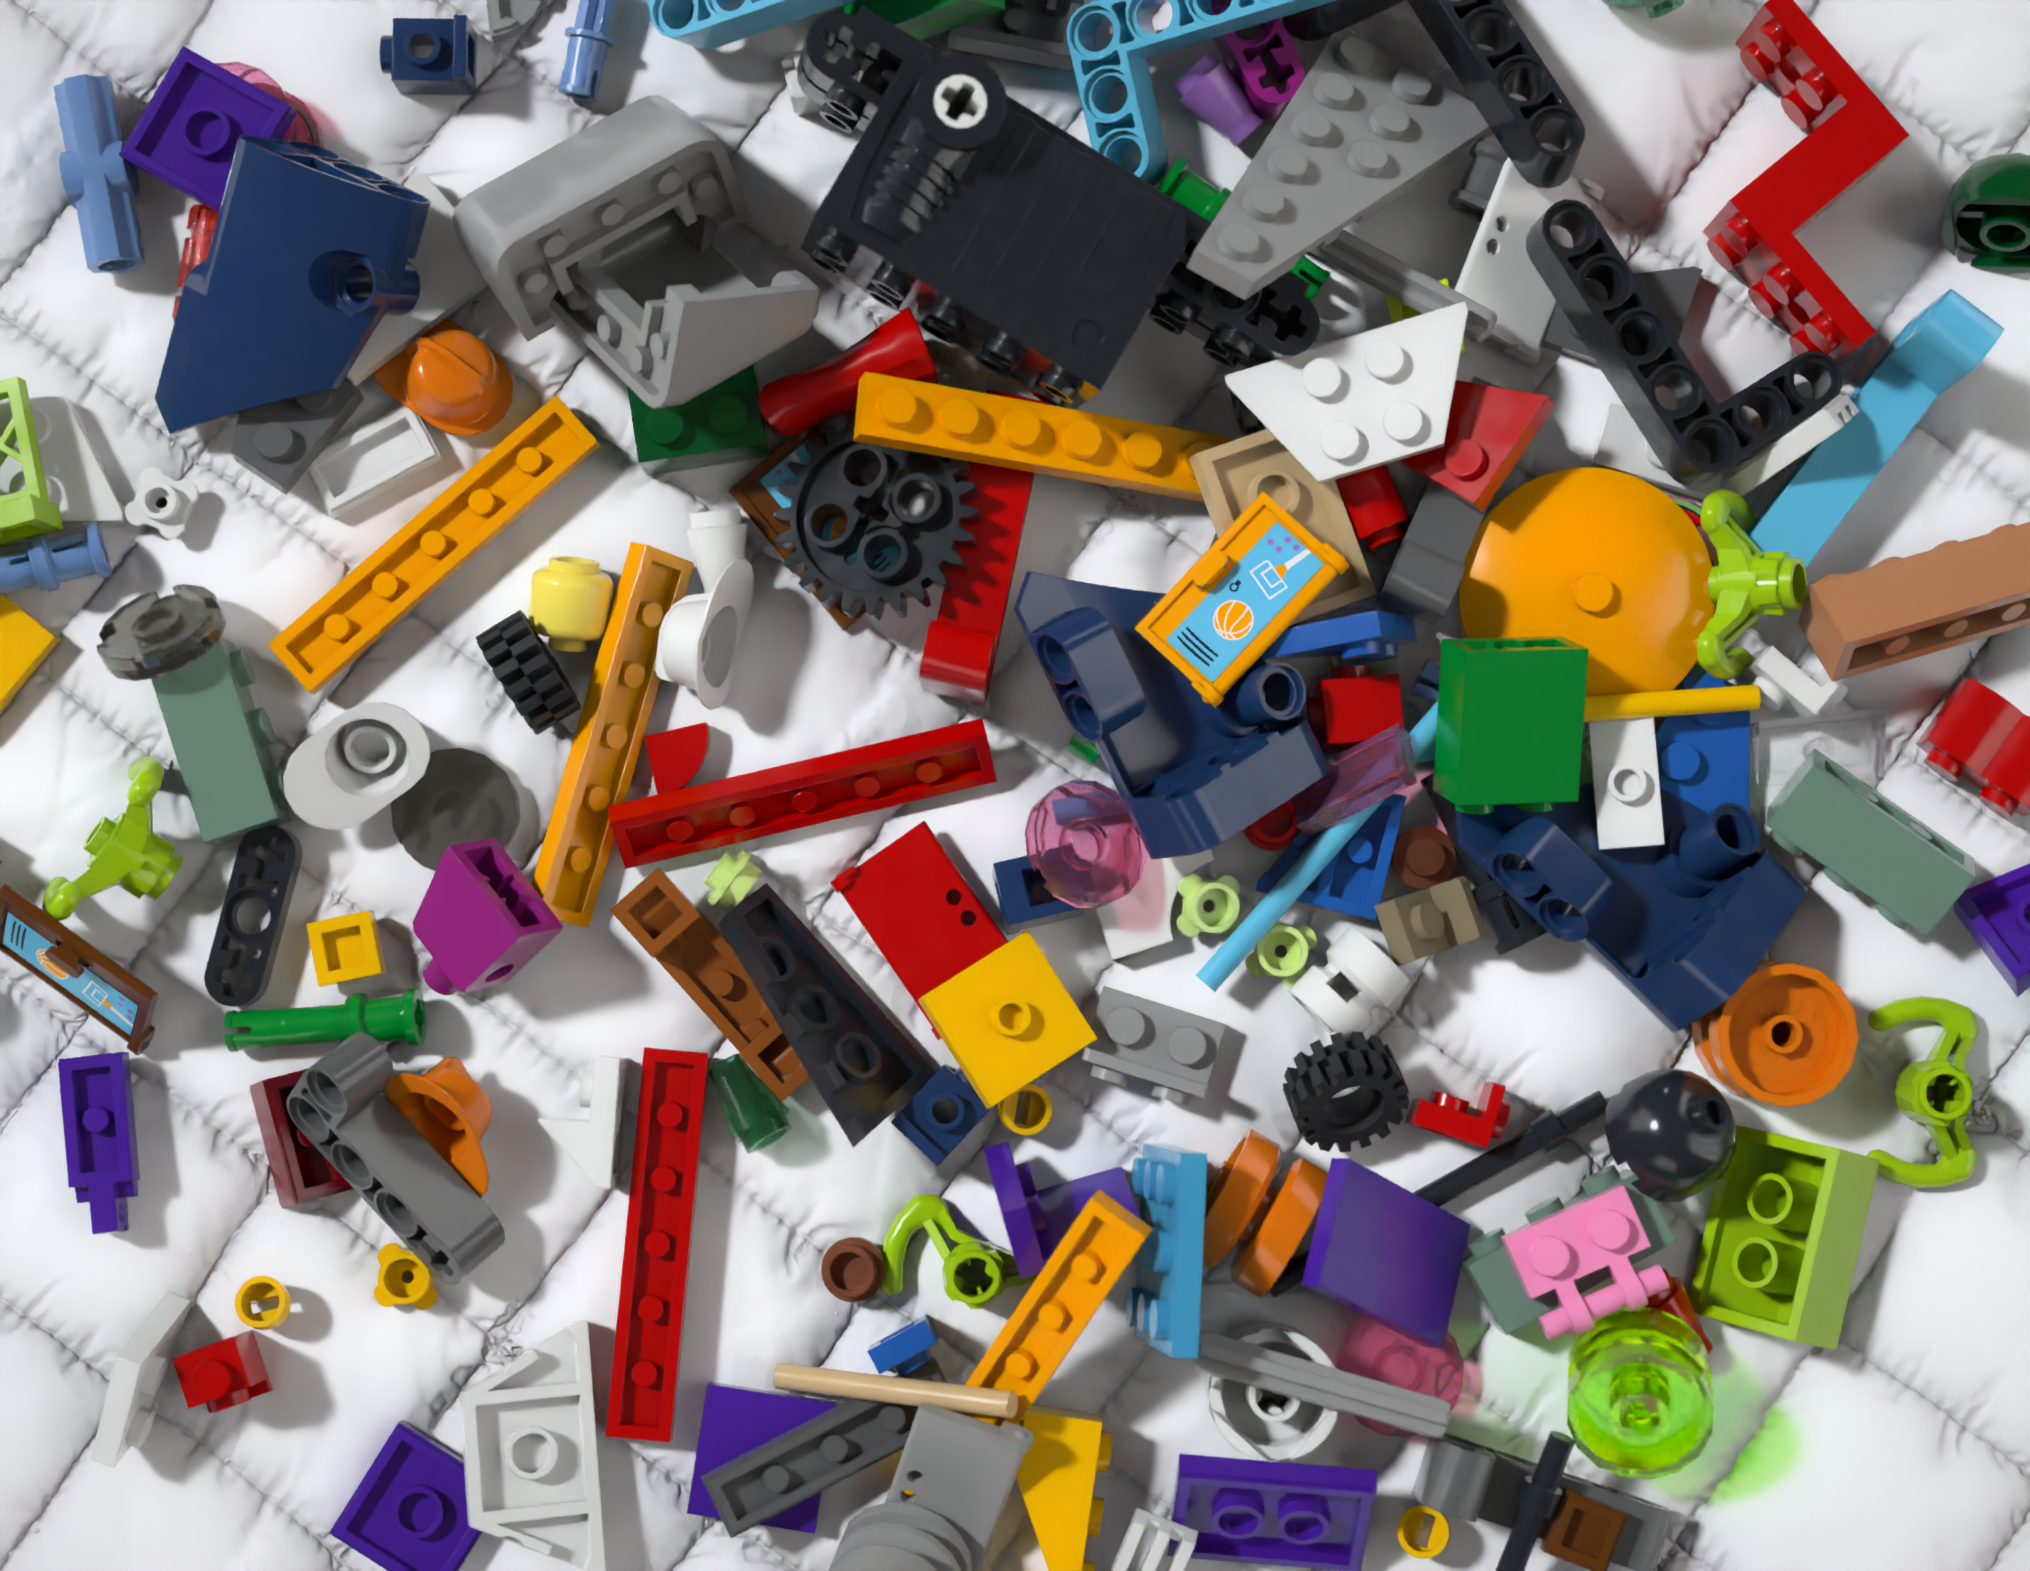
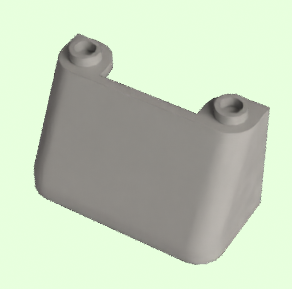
[452,96,750,342]
[549,208,820,408]

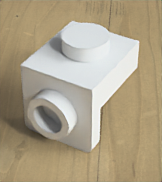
[1742,646,1849,720]

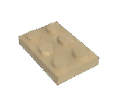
[1189,429,1377,627]

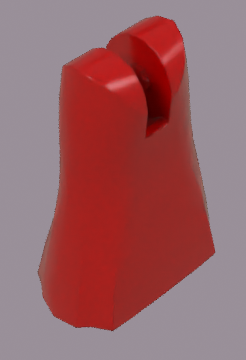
[759,307,939,436]

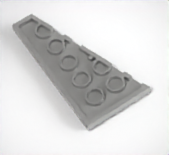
[1186,30,1493,300]

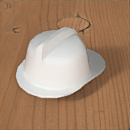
[655,558,754,710]
[283,702,430,830]

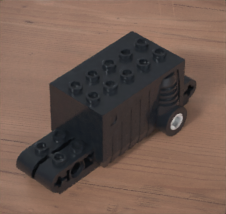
[797,6,1320,410]

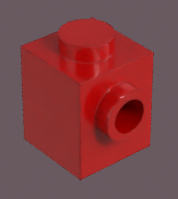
[1307,665,1405,749]

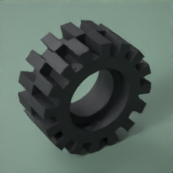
[476,610,581,735]
[1283,1031,1410,1152]

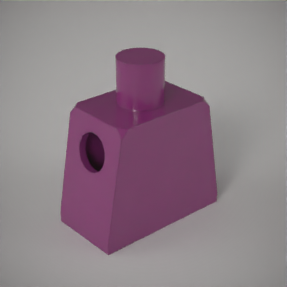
[413,838,564,995]

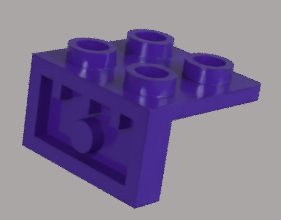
[984,1141,1140,1279]

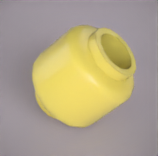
[528,556,614,652]

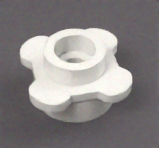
[125,466,199,539]

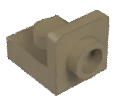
[1374,876,1486,966]

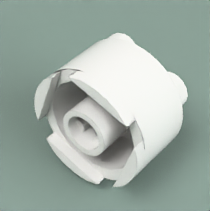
[1204,1321,1338,1461]

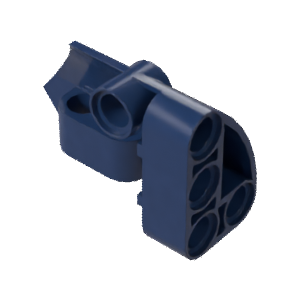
[155,135,431,434]
[1014,571,1331,859]
[1456,783,1807,1033]

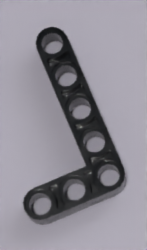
[1281,0,1585,189]
[1526,199,1842,486]

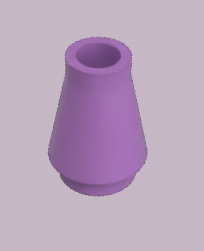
[1172,51,1263,147]

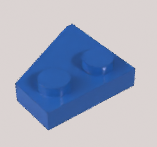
[1262,610,1417,663]
[1655,664,1750,814]
[1255,781,1407,922]

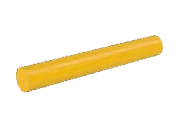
[1584,684,1761,722]

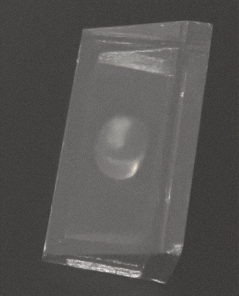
[1750,708,1886,788]

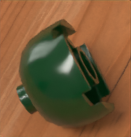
[1940,153,2030,274]

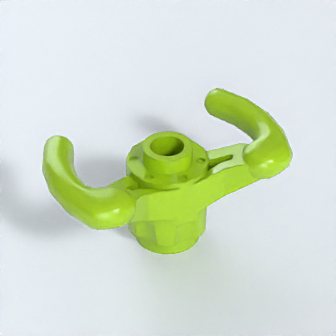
[1697,489,1807,681]
[42,756,183,921]
[1867,996,1979,1188]
[881,1194,1039,1309]

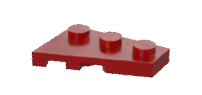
[1397,380,1556,512]

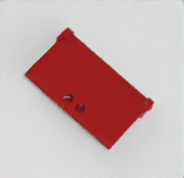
[830,821,1008,1040]

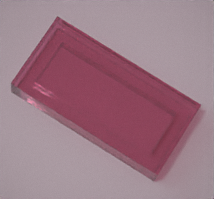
[1293,723,1417,837]

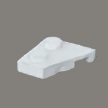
[90,1291,191,1469]

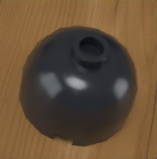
[1604,1069,1737,1202]

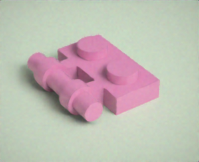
[1501,1184,1670,1341]

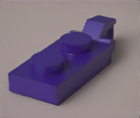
[58,1052,140,1235]

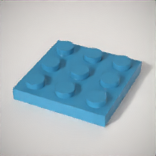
[1125,1144,1207,1359]

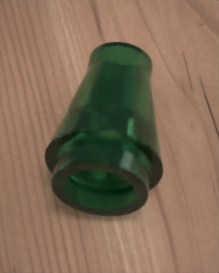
[708,1053,792,1154]

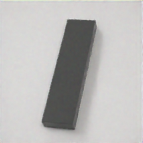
[701,1357,947,1538]

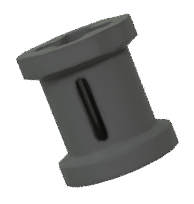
[1448,142,1508,223]

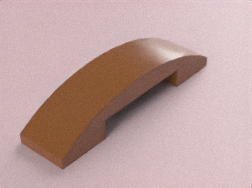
[610,867,810,1102]

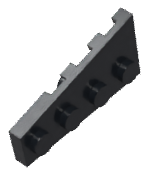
[718,883,937,1148]

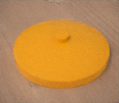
[1457,467,1715,723]

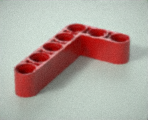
[919,389,1045,704]

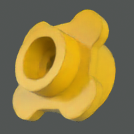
[374,1243,438,1310]

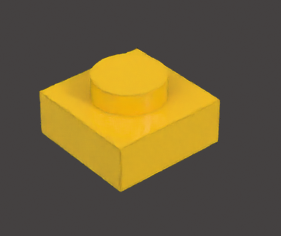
[306,910,386,987]

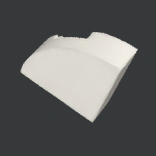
[781,50,819,116]

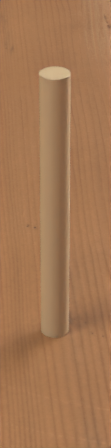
[773,1363,1018,1418]

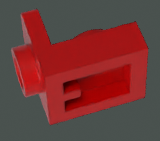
[1405,1082,1511,1148]

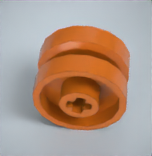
[1691,959,1858,1107]
[1202,1128,1328,1298]

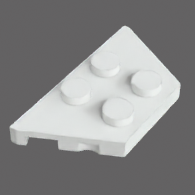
[1224,301,1468,484]
[0,396,129,525]
[459,1320,606,1571]

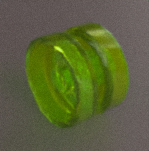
[1567,1307,1714,1479]

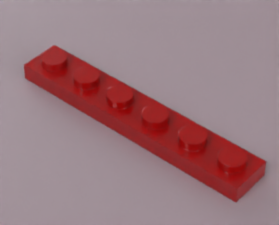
[608,718,997,869]
[606,1047,710,1442]

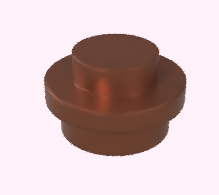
[1391,826,1456,890]
[821,1237,886,1302]

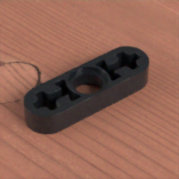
[204,825,302,1007]

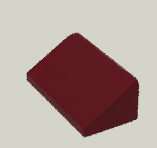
[250,1069,354,1209]

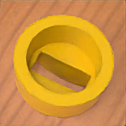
[998,1083,1052,1135]
[235,1276,291,1330]
[1397,1504,1451,1559]

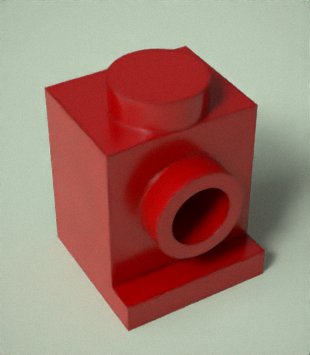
[172,1329,273,1413]

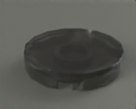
[97,584,226,681]
[391,748,521,871]

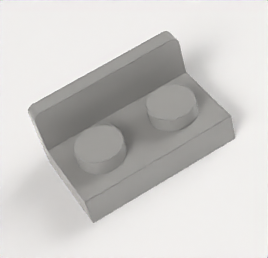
[1081,986,1226,1106]

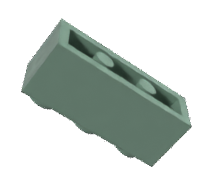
[145,636,292,846]
[1766,748,1975,936]
[1462,1165,1677,1335]

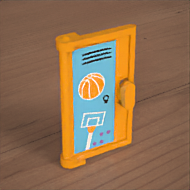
[1134,492,1350,708]

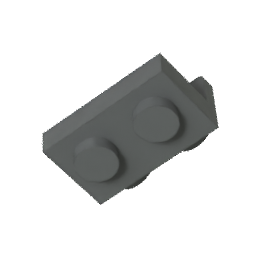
[948,0,1085,71]

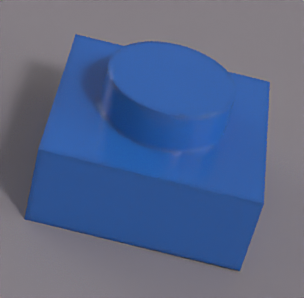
[867,1314,939,1377]

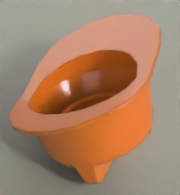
[374,318,513,436]
[386,1057,492,1198]

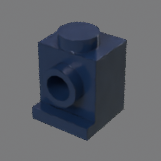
[380,15,477,95]
[992,846,1092,935]
[891,1064,991,1166]

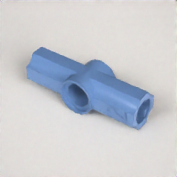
[53,74,146,274]

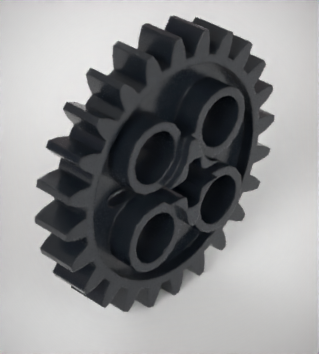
[773,415,982,621]

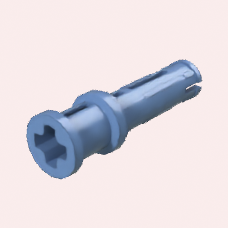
[0,521,112,595]

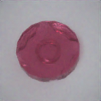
[1025,779,1146,909]
[1334,1316,1464,1437]

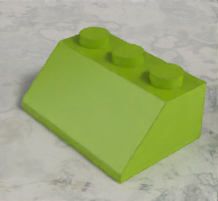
[1689,1125,1880,1350]

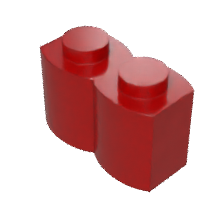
[1916,677,2030,818]

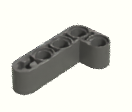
[1376,376,1501,625]
[286,1031,505,1285]
[1412,1433,1673,1571]

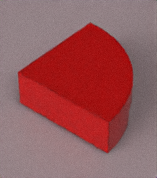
[644,722,710,794]

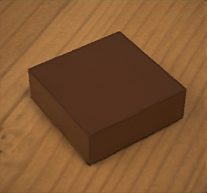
[1540,1487,1628,1571]

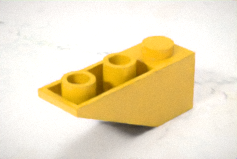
[1016,1405,1113,1571]

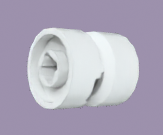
[1288,926,1411,1041]

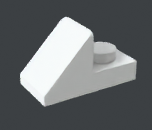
[538,1056,627,1189]

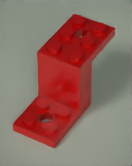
[1702,0,1910,364]

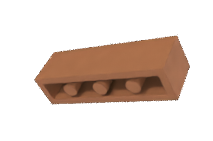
[1798,522,2030,682]

